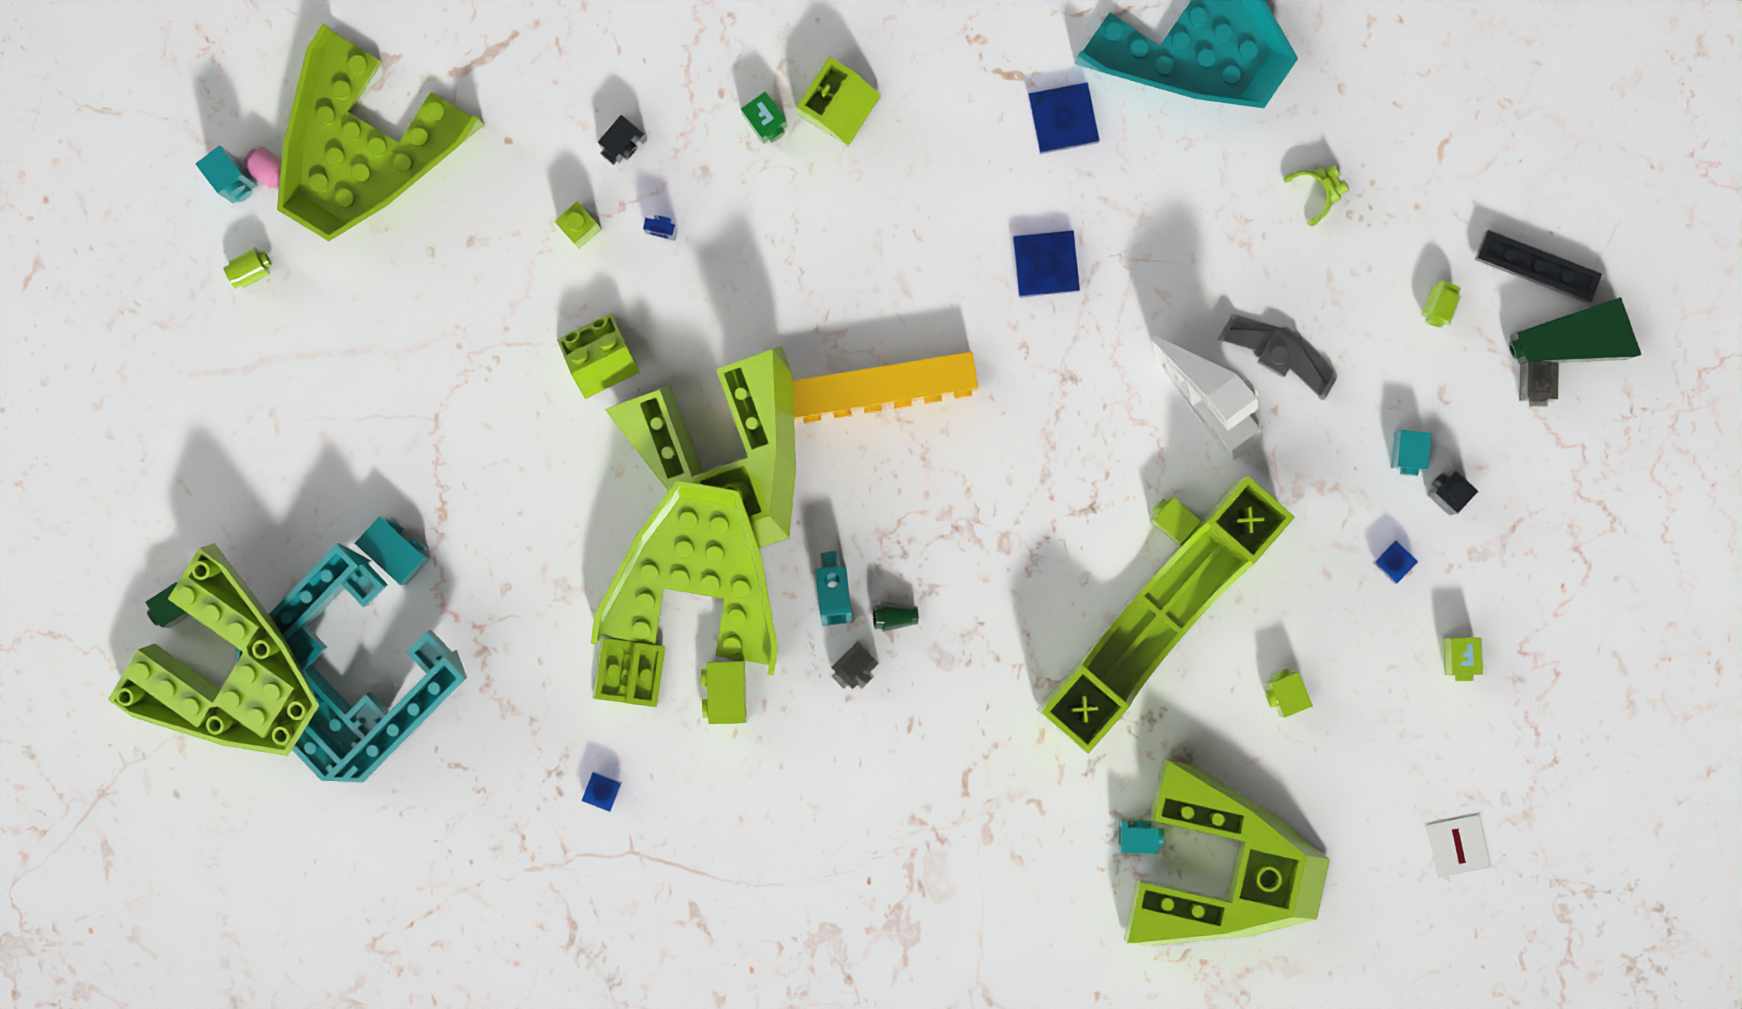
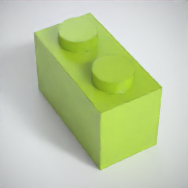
[701,661,747,724]

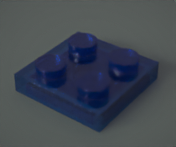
[1013,230,1080,298]

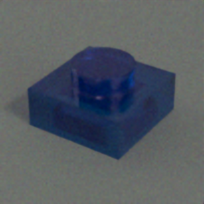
[643,215,678,241]
[1373,540,1418,584]
[581,771,622,812]

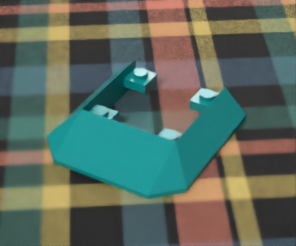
[235,543,467,783]

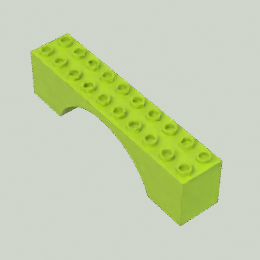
[1036,476,1295,754]

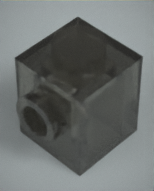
[1519,362,1559,407]
[831,641,879,689]

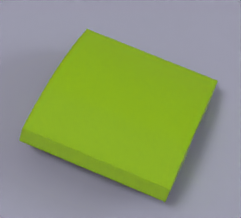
[592,638,666,707]

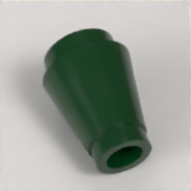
[872,601,919,632]

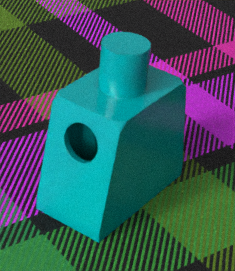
[815,551,853,626]

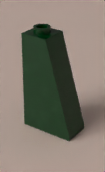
[1508,297,1642,365]

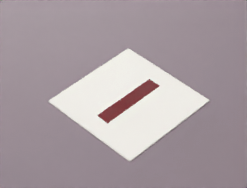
[1427,815,1490,878]

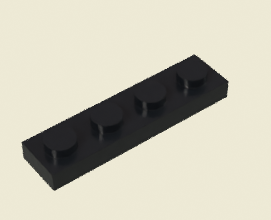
[1474,230,1602,303]

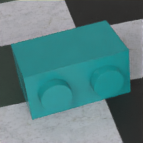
[195,145,257,204]
[354,516,430,585]

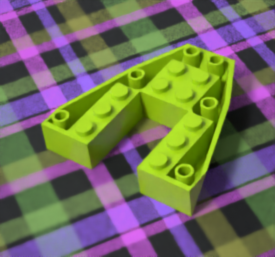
[604,345,796,548]
[108,543,319,756]
[1124,758,1330,946]

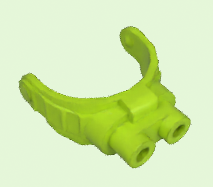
[1283,164,1350,226]

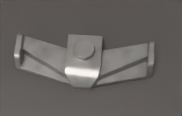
[1217,314,1337,401]

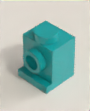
[1118,819,1164,854]

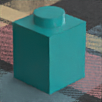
[1391,430,1432,476]

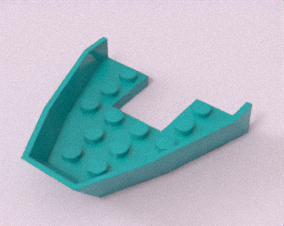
[1075,0,1298,108]

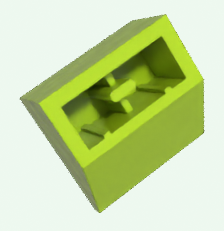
[796,56,881,147]
[557,313,640,399]

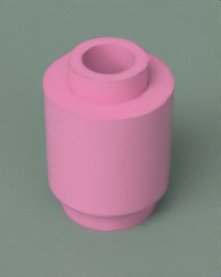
[244,147,282,190]

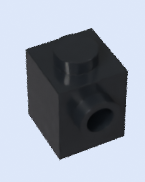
[1427,470,1479,515]

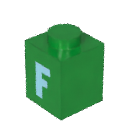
[741,92,788,144]

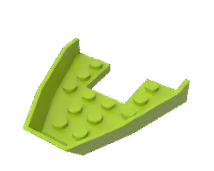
[277,23,484,242]
[591,480,778,675]

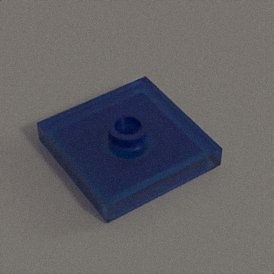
[1028,82,1100,155]

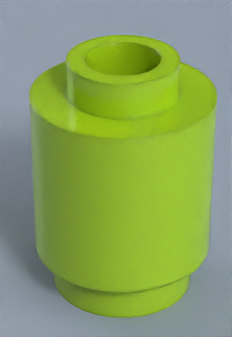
[223,247,272,289]
[1421,280,1461,328]

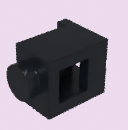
[597,115,647,166]

